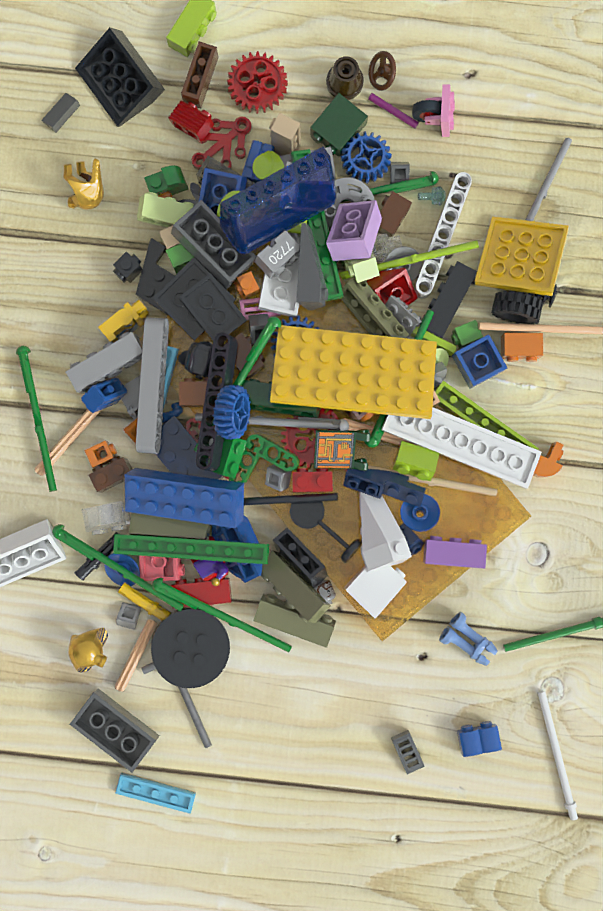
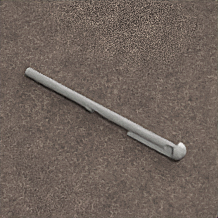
[525,138,572,221]
[195,413,349,431]

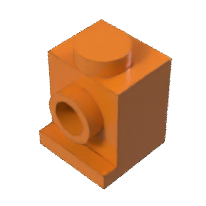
[234,271,260,300]
[84,440,117,468]

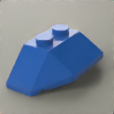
[212,515,262,583]

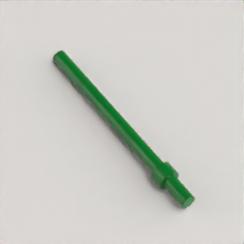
[503,616,603,652]

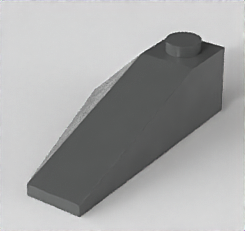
[296,223,328,310]

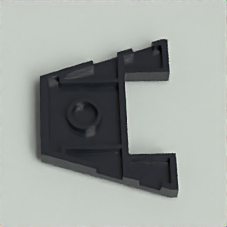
[136,238,174,316]

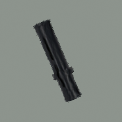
[74,531,119,581]

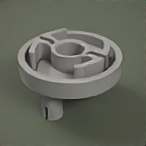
[321,178,374,231]

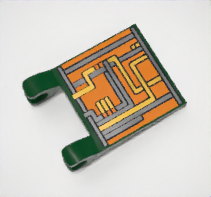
[314,429,371,471]

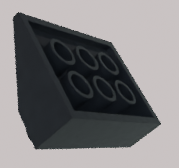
[75,27,165,127]

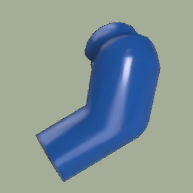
[162,402,184,423]

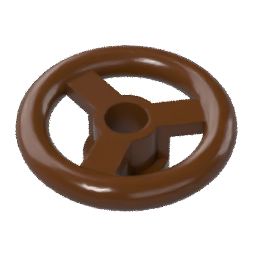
[368,51,396,91]

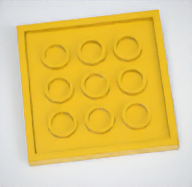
[475,216,569,296]

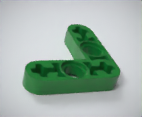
[229,434,300,484]

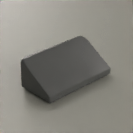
[41,93,80,133]

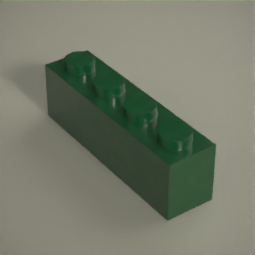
[241,379,320,418]

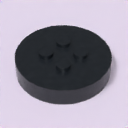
[151,608,230,688]

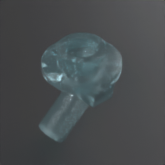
[418,186,446,206]

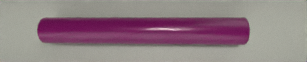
[368,93,419,129]

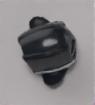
[178,341,225,380]

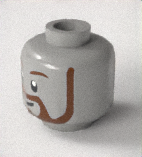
[314,580,336,605]

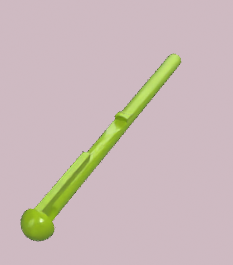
[338,240,479,280]

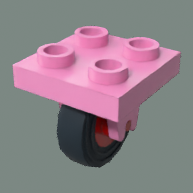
[412,84,455,137]

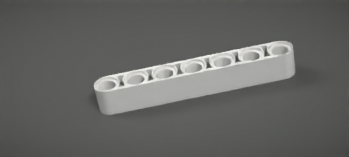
[414,172,472,299]

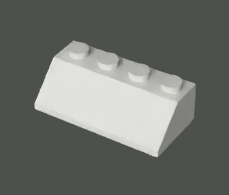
[0,519,66,587]

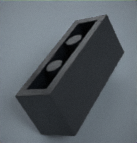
[273,528,328,588]

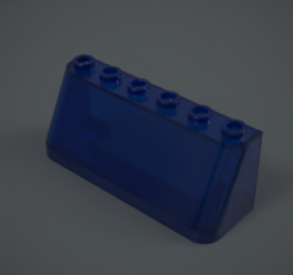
[220,146,337,254]

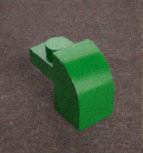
[144,165,189,195]

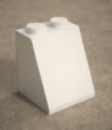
[344,566,407,618]

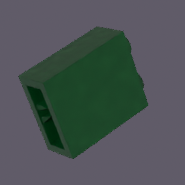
[310,93,368,157]

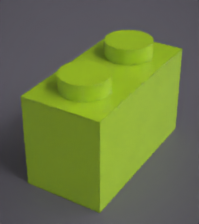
[393,441,440,481]

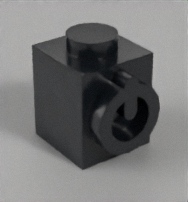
[113,251,142,283]

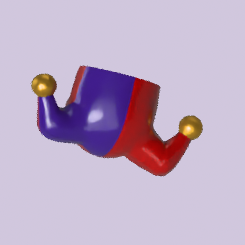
[191,536,228,586]

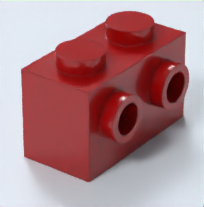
[292,468,333,493]

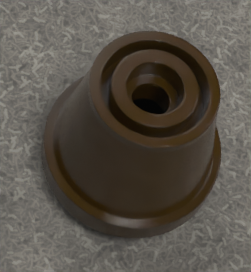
[326,56,364,100]

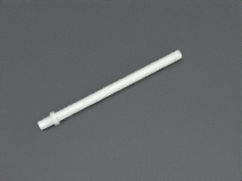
[538,691,578,820]

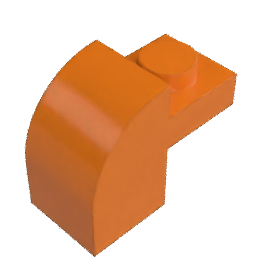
[533,442,564,478]

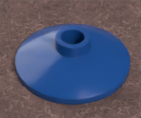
[400,494,440,532]
[104,553,140,586]

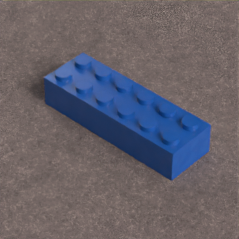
[125,468,244,528]

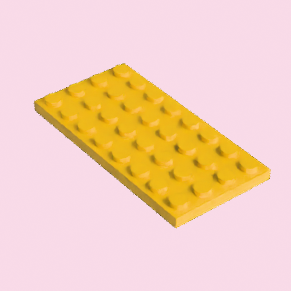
[270,325,437,419]

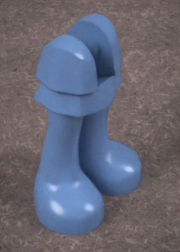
[439,612,498,666]

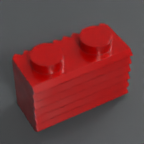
[168,100,215,143]

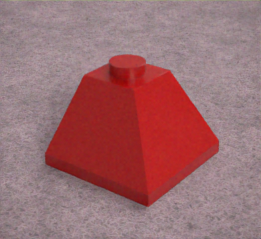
[366,268,418,305]

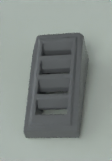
[391,730,425,774]

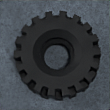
[491,291,543,324]

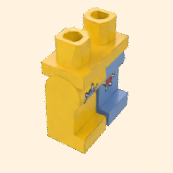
[98,300,149,343]

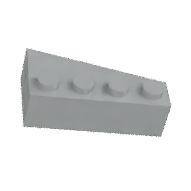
[66,332,143,394]

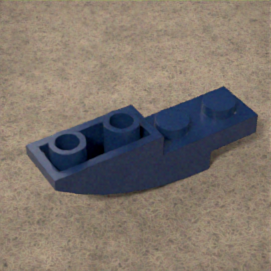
[343,469,426,507]

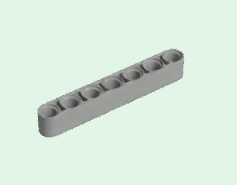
[136,317,169,454]

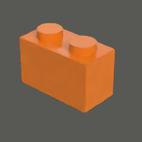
[501,333,543,362]

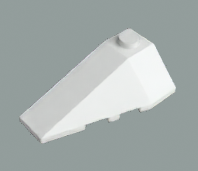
[359,492,412,572]

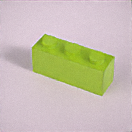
[166,0,217,58]

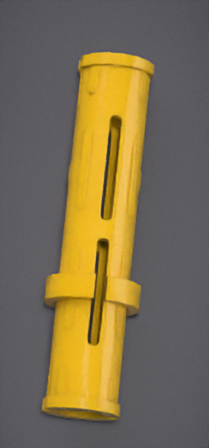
[118,582,171,621]

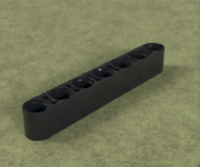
[196,332,238,471]

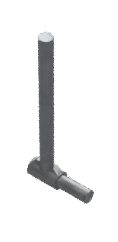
[141,662,212,748]

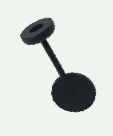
[290,494,362,563]

